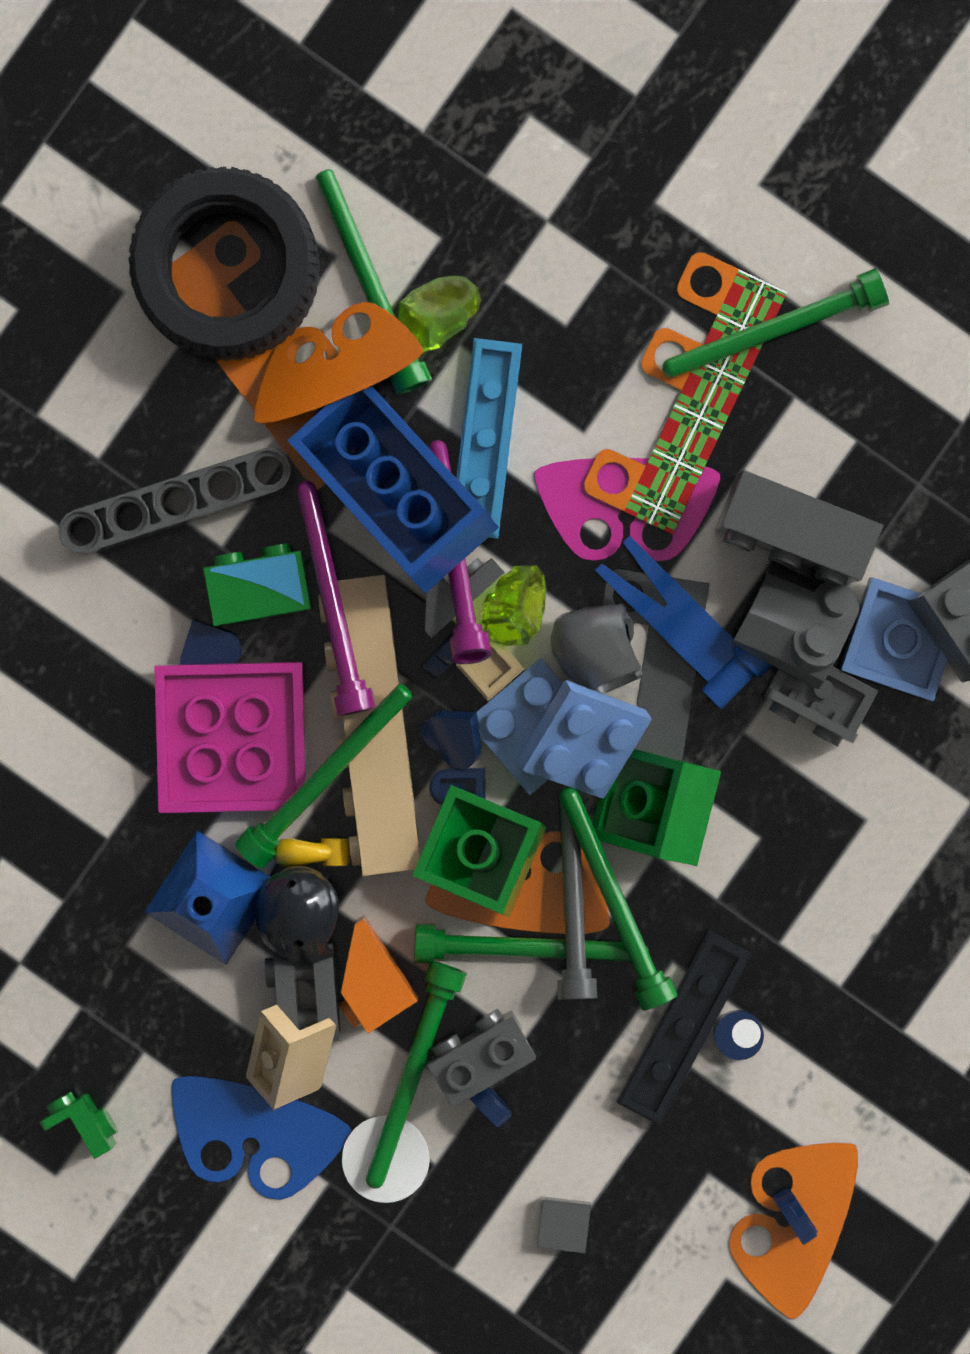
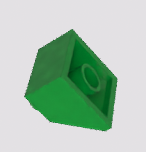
[592,749,721,866]
[412,785,547,918]

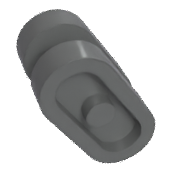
[265,943,341,1042]

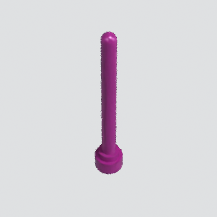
[428,440,492,664]
[297,481,376,717]

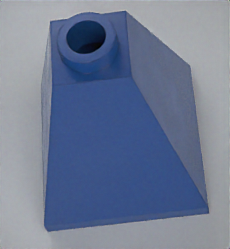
[144,830,271,965]

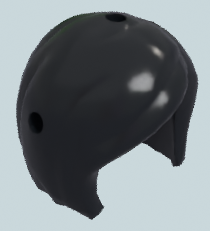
[254,866,339,965]

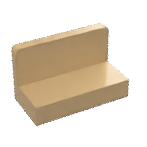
[246,1004,336,1110]

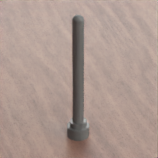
[557,783,598,1000]

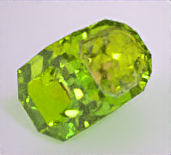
[399,275,481,354]
[479,565,546,646]

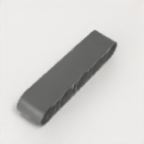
[58,448,293,555]

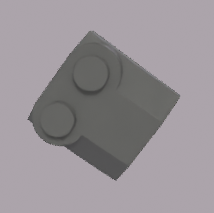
[731,562,861,689]

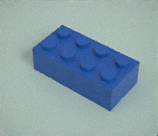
[287,386,499,594]

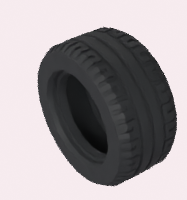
[128,166,320,361]

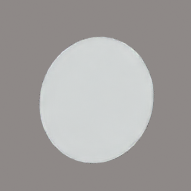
[342,1115,430,1203]

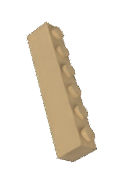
[318,575,421,876]

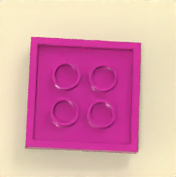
[154,662,306,813]

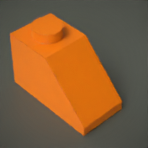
[339,915,418,1034]

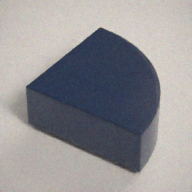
[772,1187,818,1245]

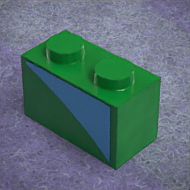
[203,543,313,626]

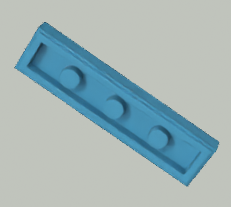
[457,338,522,539]

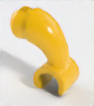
[273,838,350,867]

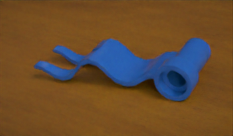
[595,535,773,709]

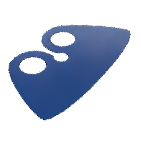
[172,1076,352,1200]

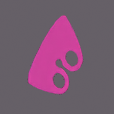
[534,458,720,561]

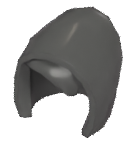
[550,603,644,694]

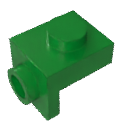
[40,1092,118,1159]

